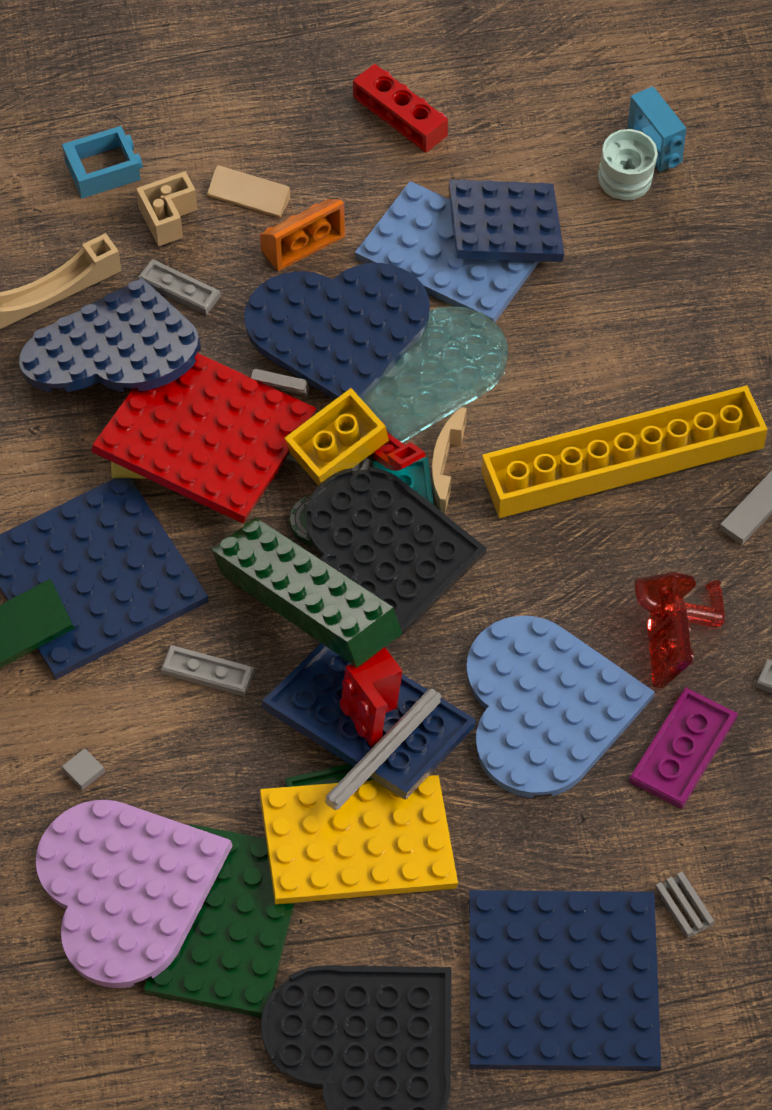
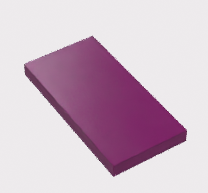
[629,687,738,809]

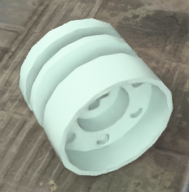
[598,129,658,200]

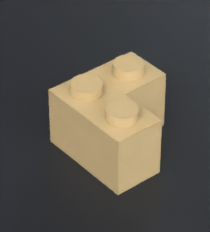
[136,171,198,246]

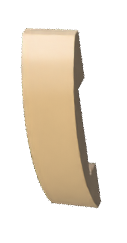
[432,407,467,514]

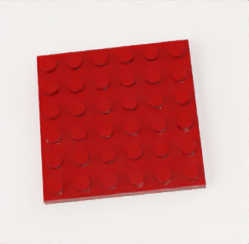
[91,353,316,524]

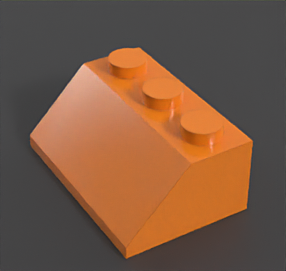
[260,199,345,271]

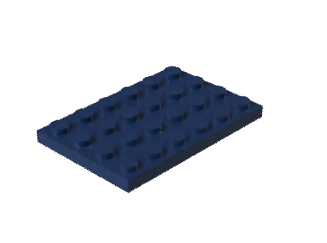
[262,643,476,800]

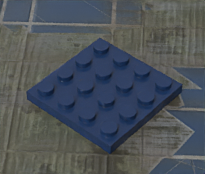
[448,179,564,262]

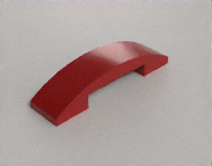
[370,420,426,471]

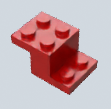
[340,647,403,746]

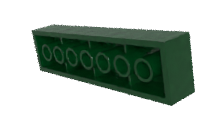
[211,517,403,668]

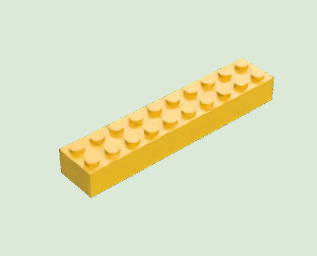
[482,385,768,518]

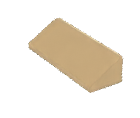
[207,165,290,218]

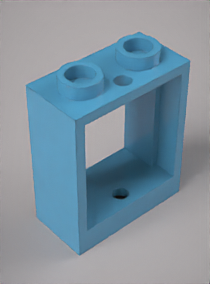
[627,86,687,172]
[62,126,143,199]

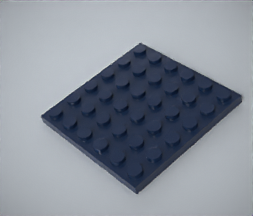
[0,478,209,680]
[469,890,661,1071]

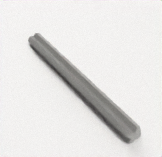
[325,689,441,810]

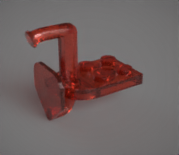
[634,572,725,688]

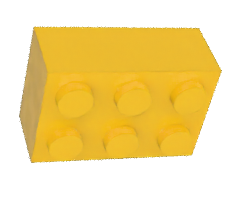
[285,388,389,486]

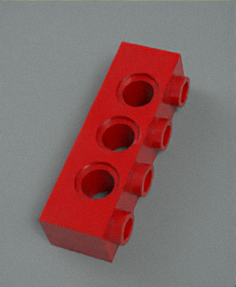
[353,64,448,153]

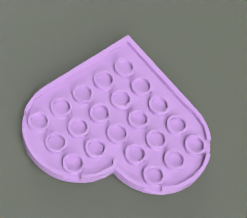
[36,800,233,988]

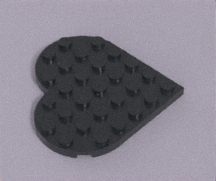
[306,467,487,639]
[261,965,452,1110]

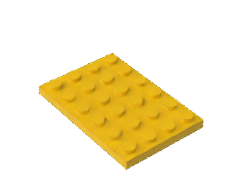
[260,775,458,904]

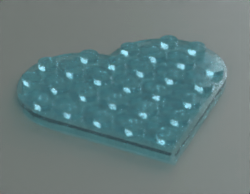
[363,306,508,443]

